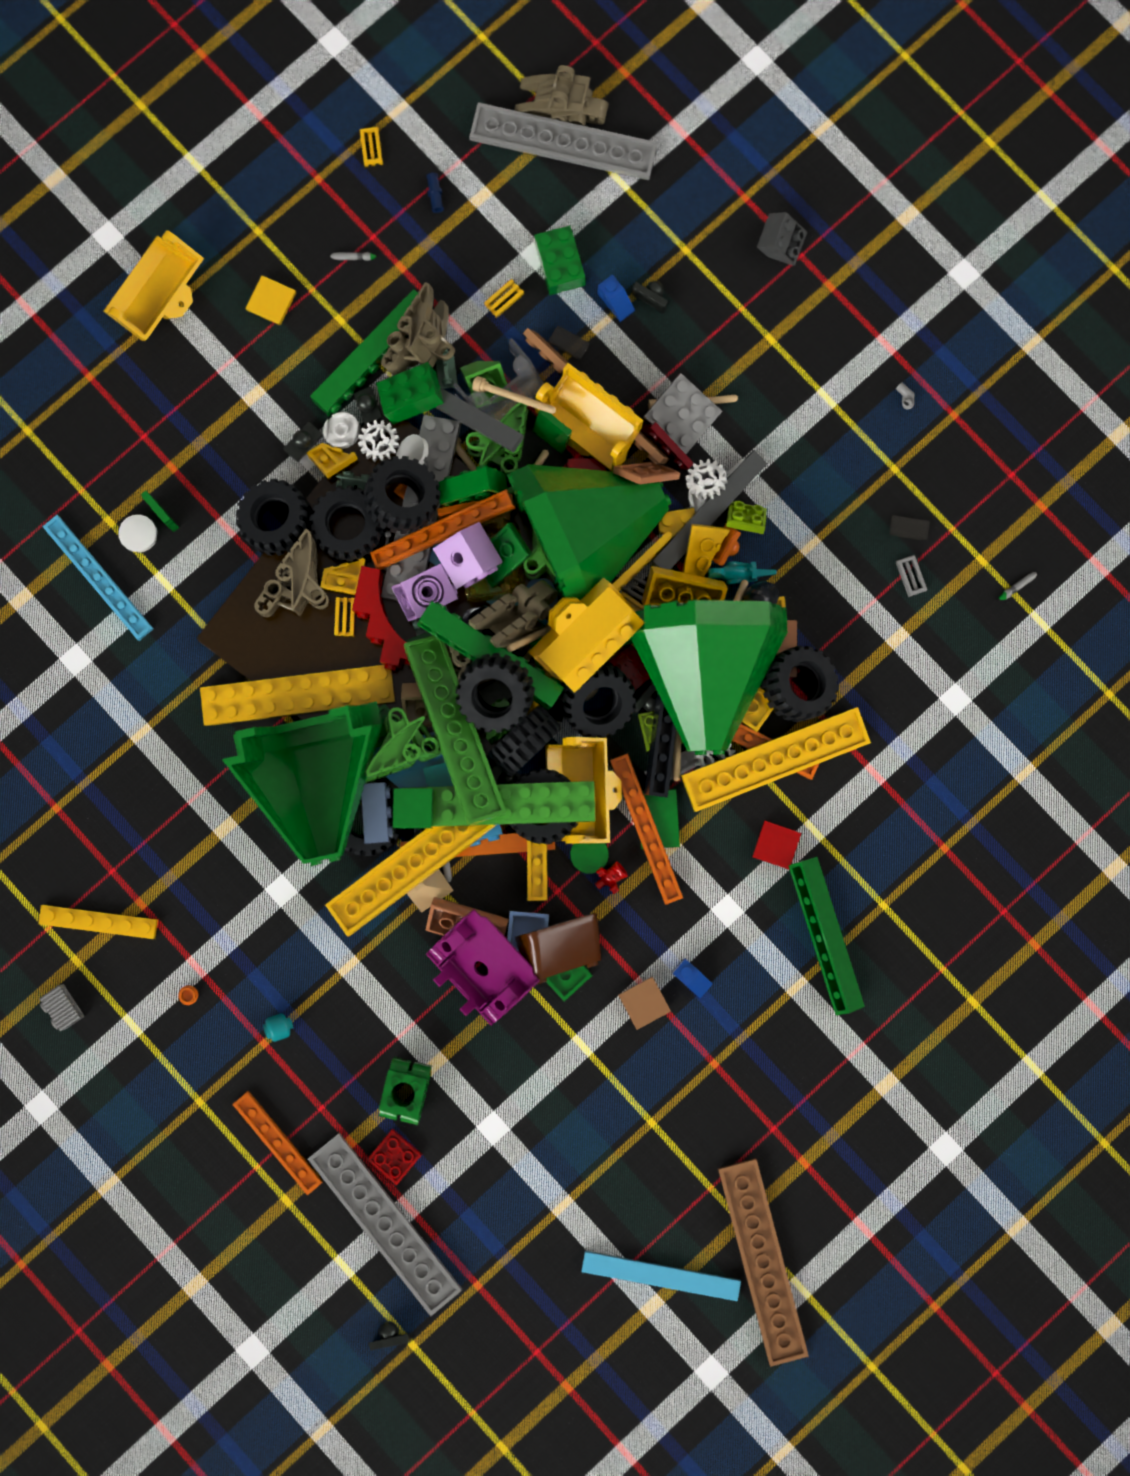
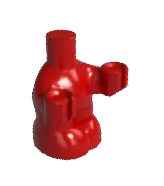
[595,861,628,895]

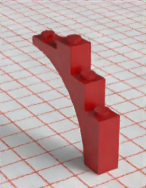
[352,566,410,671]

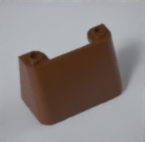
[515,913,601,984]

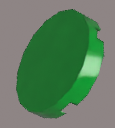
[570,843,609,874]

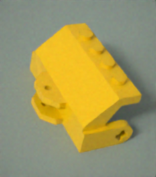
[104,230,204,341]
[535,363,643,472]
[529,578,644,693]
[545,737,622,844]

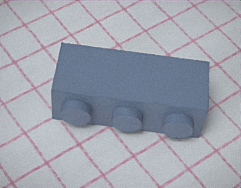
[361,782,393,844]

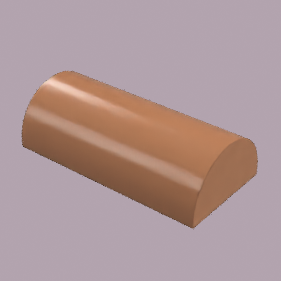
[426,897,509,936]

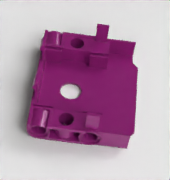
[426,909,540,1026]

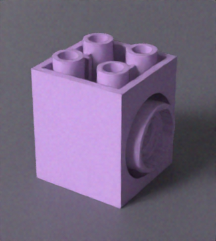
[433,522,503,589]
[391,564,458,621]

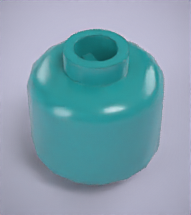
[263,1013,293,1042]

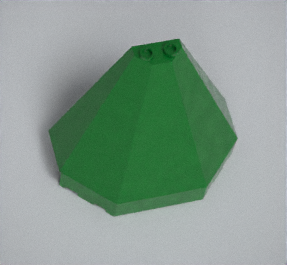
[507,464,671,600]
[630,600,788,755]
[222,701,383,866]

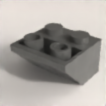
[757,212,807,266]

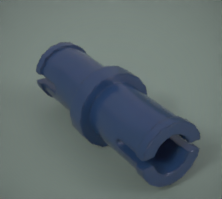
[426,173,444,213]

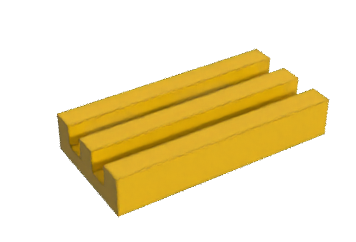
[360,127,383,167]
[484,279,524,318]
[334,597,355,636]

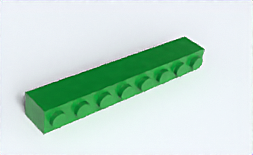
[310,289,419,416]
[417,601,564,710]
[788,857,865,1015]

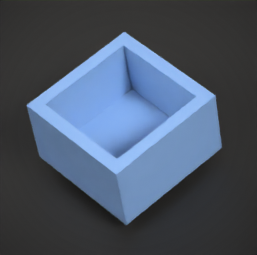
[507,911,549,951]

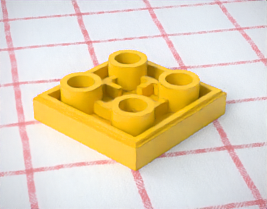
[246,276,296,325]

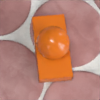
[713,523,741,566]

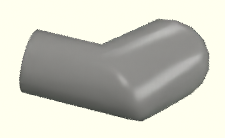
[896,382,915,409]

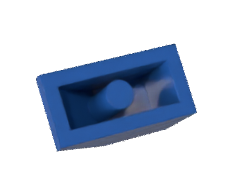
[597,274,635,322]
[671,958,713,998]

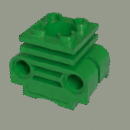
[379,1057,433,1125]

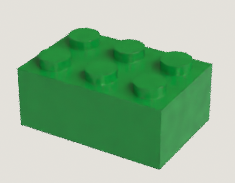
[534,225,586,295]
[376,362,444,425]
[438,465,508,506]

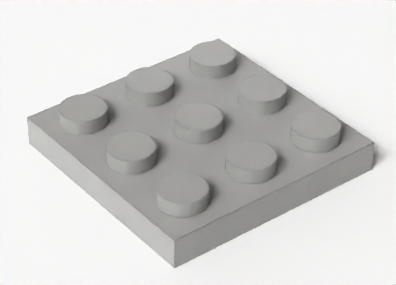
[643,373,722,454]

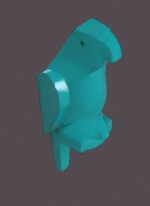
[708,561,777,584]

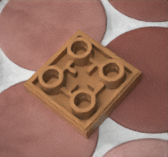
[618,977,671,1030]

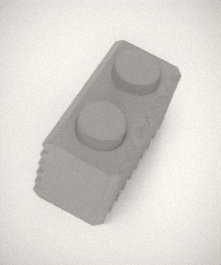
[39,984,85,1031]

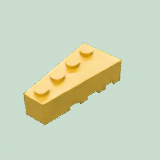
[642,566,728,607]

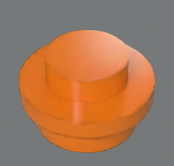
[178,985,198,1005]

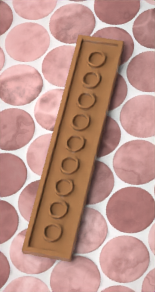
[523,328,670,464]
[718,1158,809,1367]

